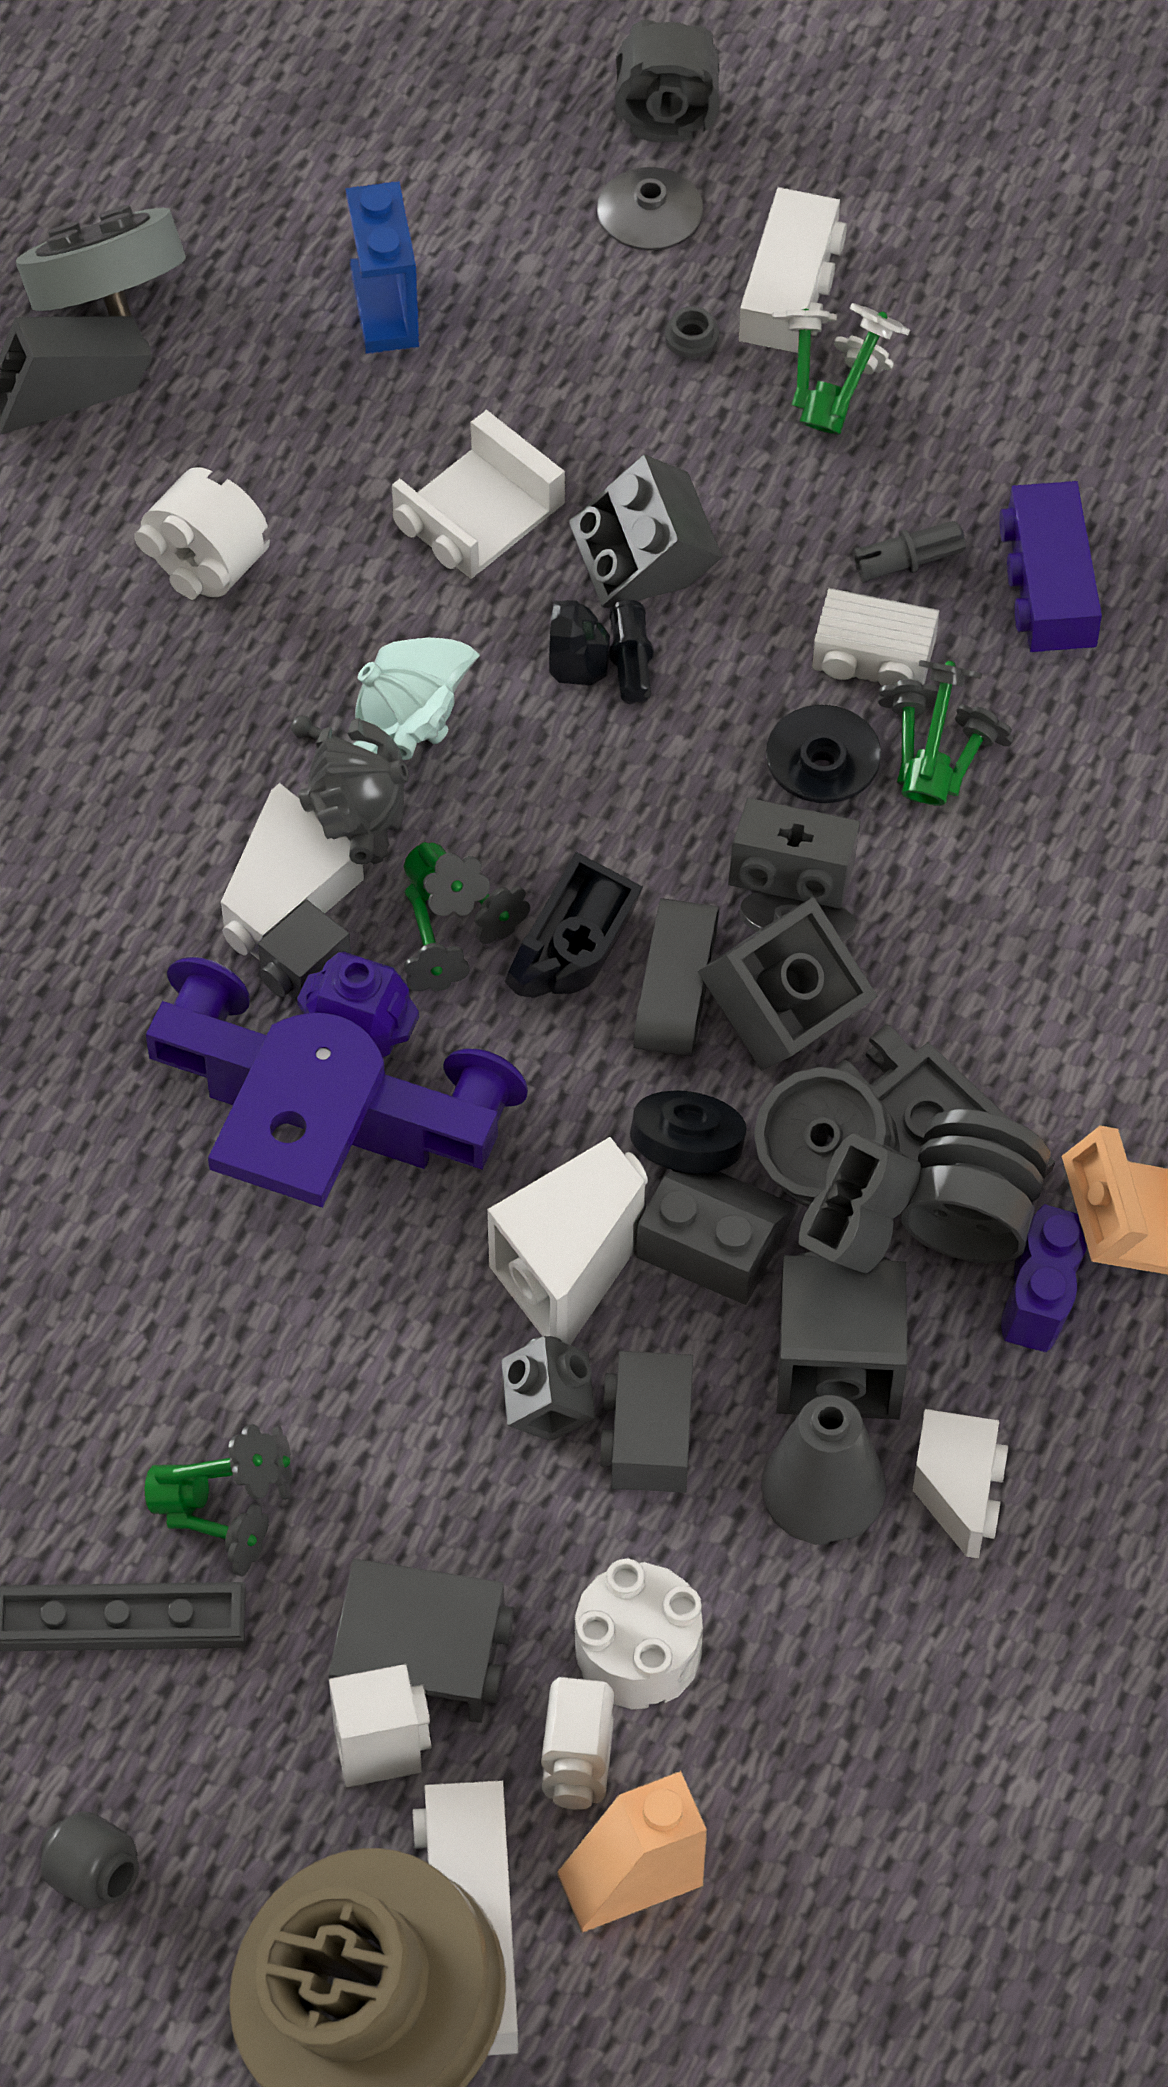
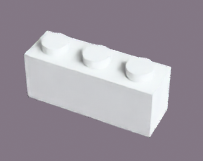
[739,187,847,353]

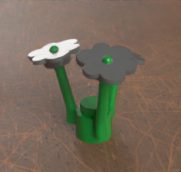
[878,660,1013,806]
[403,842,530,991]
[144,1424,292,1577]

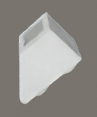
[913,1409,1008,1558]

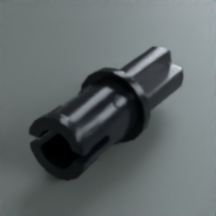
[609,600,654,705]

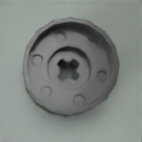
[901,1109,1050,1264]

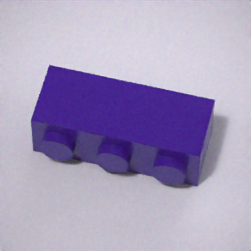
[999,481,1102,652]

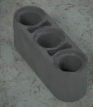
[633,898,719,1057]

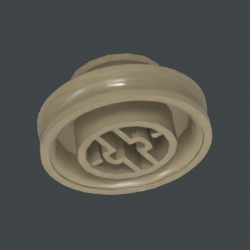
[230,1848,506,2087]

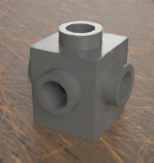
[501,1336,595,1440]

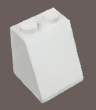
[487,1137,648,1345]

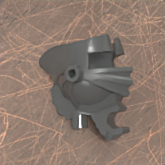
[299,718,409,865]

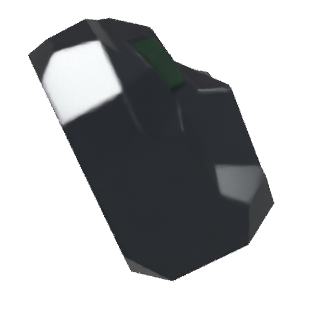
[549,600,610,686]

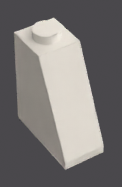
[221,783,364,960]

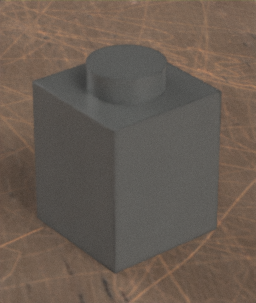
[258,900,351,1002]

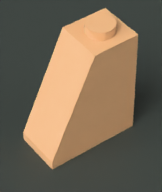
[558,1771,707,1933]

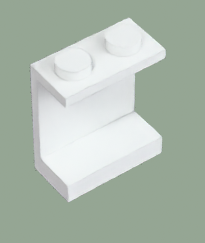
[392,410,565,579]

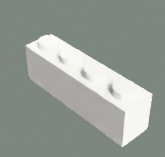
[413,1781,518,2055]

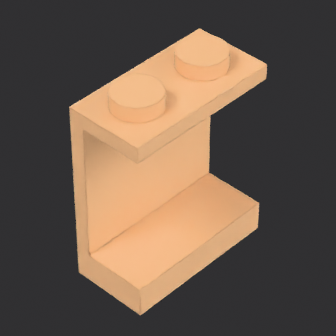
[1062,1125,1168,1275]

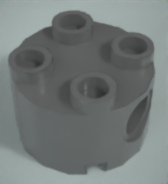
[615,20,720,142]

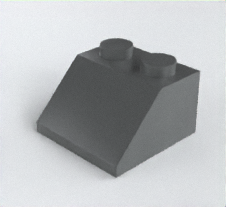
[697,897,878,1071]
[637,1170,798,1305]

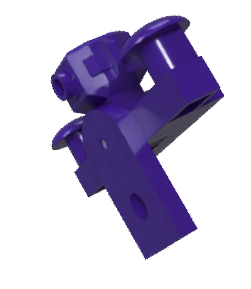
[146,952,528,1208]

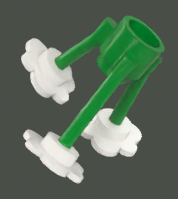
[773,303,910,435]

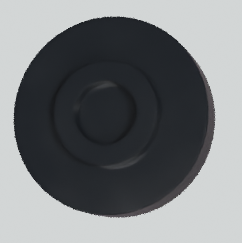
[630,1090,747,1174]

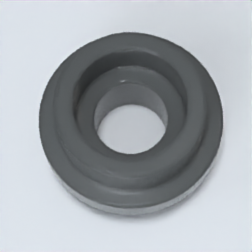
[665,306,719,358]

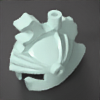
[353,638,480,760]

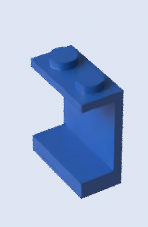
[345,181,419,354]

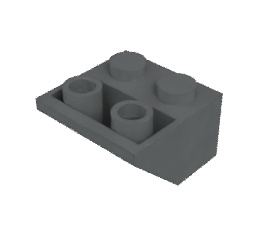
[569,454,722,608]

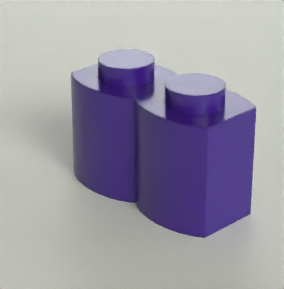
[1001,1204,1087,1352]

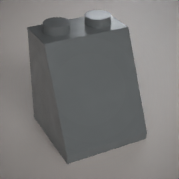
[776,1252,907,1420]

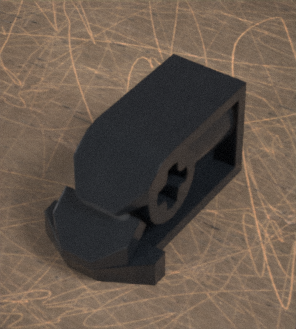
[505,852,643,998]

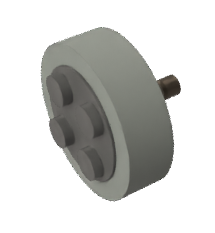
[16,205,186,316]

